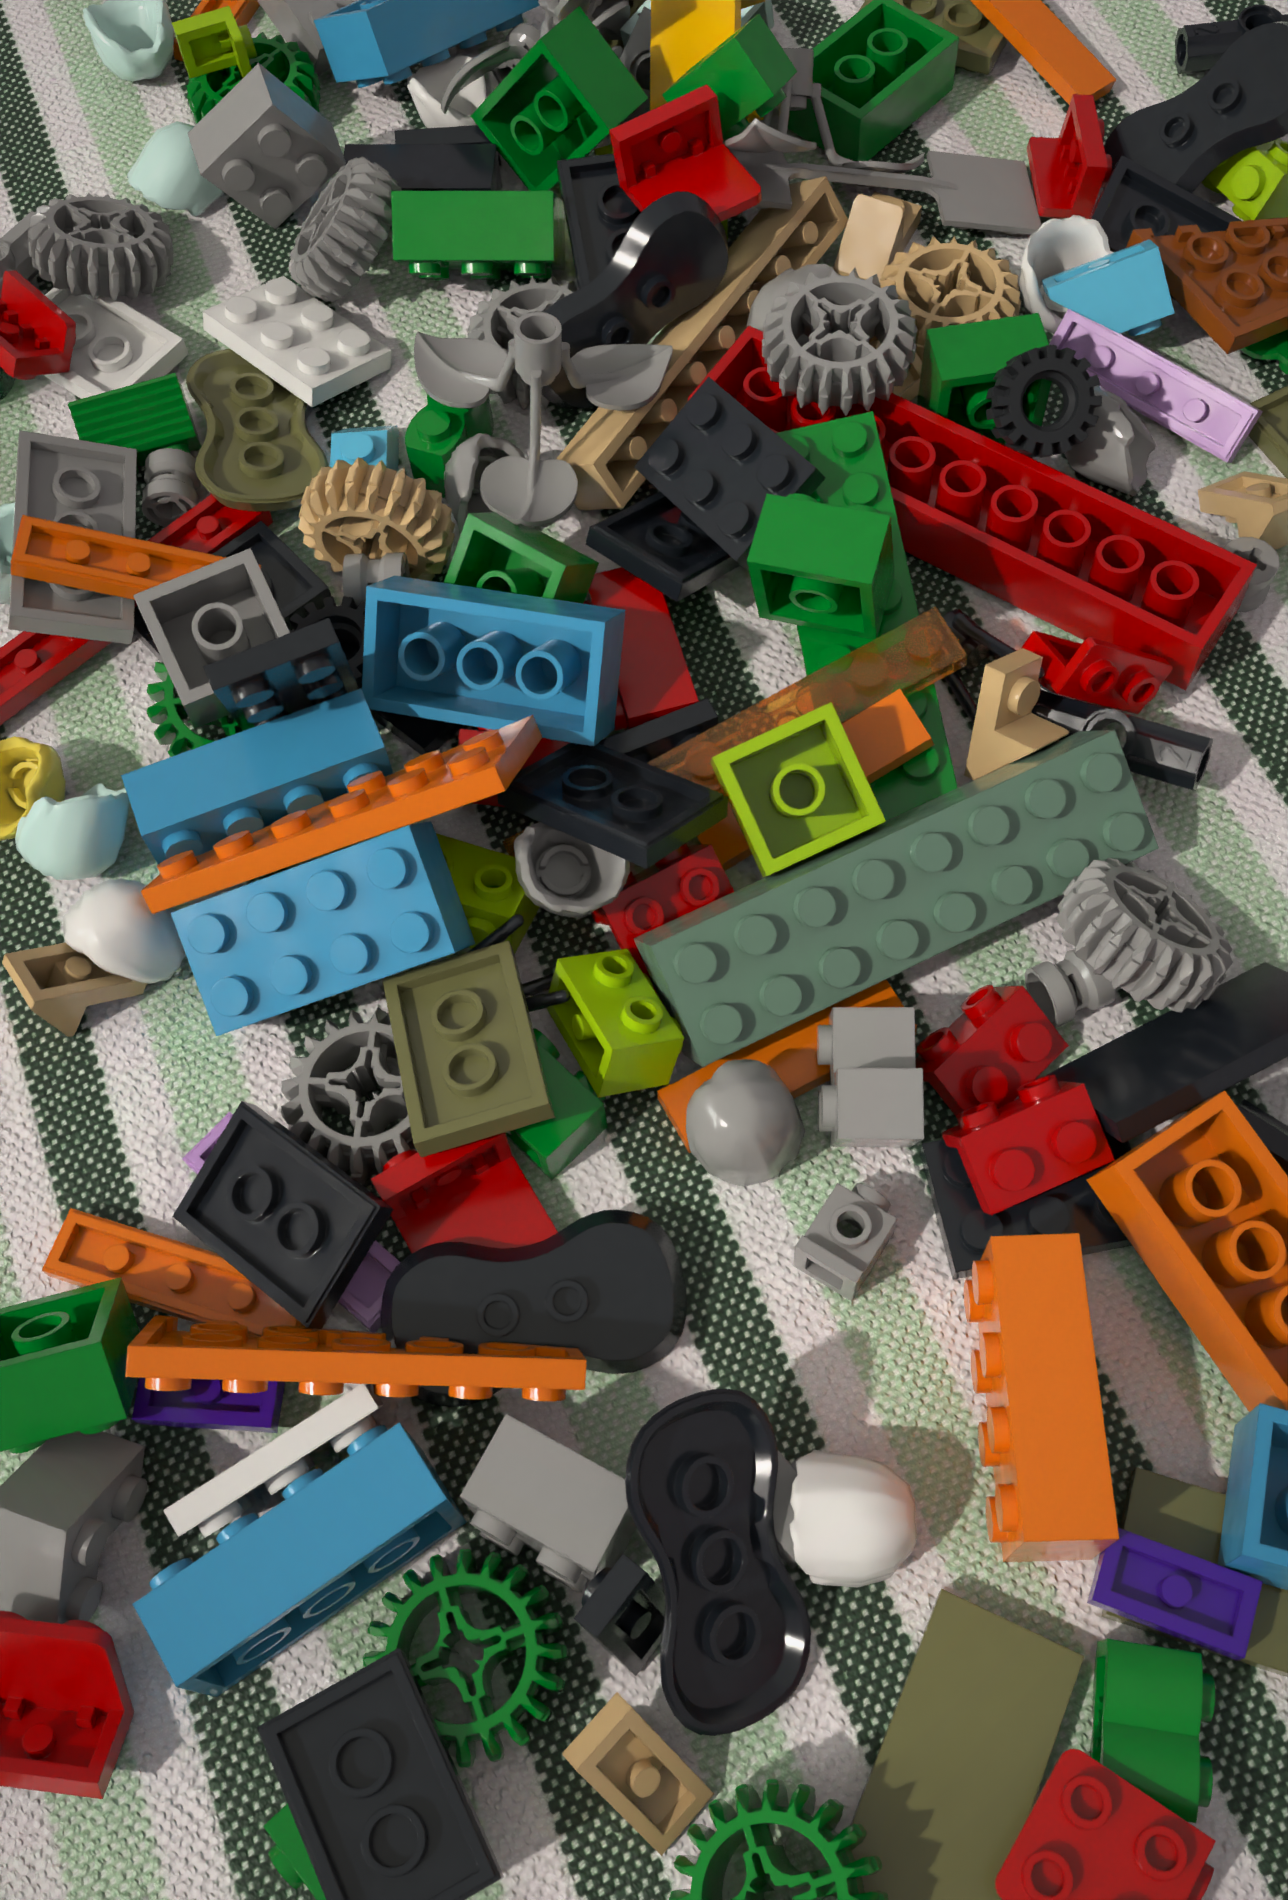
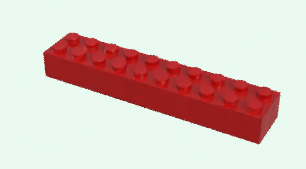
[688,326,1257,691]

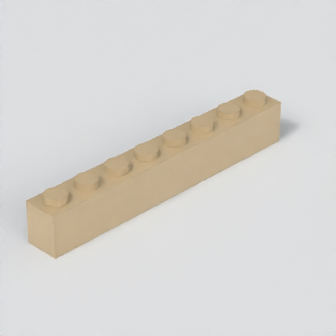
[556,176,848,510]

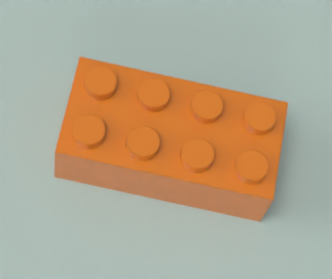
[1087,1090,1288,1412]
[964,1233,1119,1562]

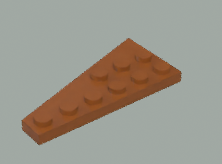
[1126,217,1288,354]

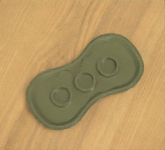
[186,349,329,511]

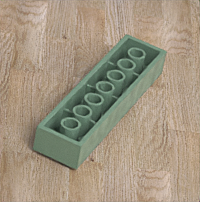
[634,730,1159,1067]

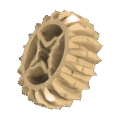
[879,235,1021,361]
[298,457,455,581]

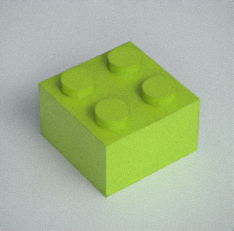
[710,702,886,877]

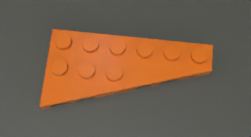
[141,715,542,914]
[125,1315,587,1401]

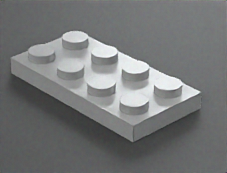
[8,430,137,644]

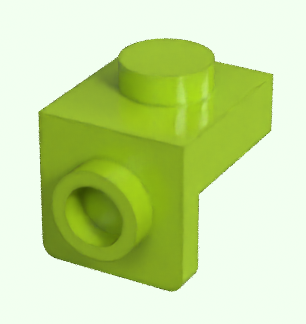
[172,6,257,79]

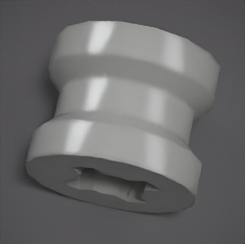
[1223,537,1280,612]

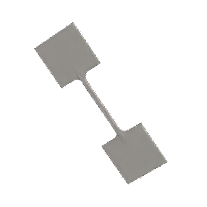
[729,130,1042,235]

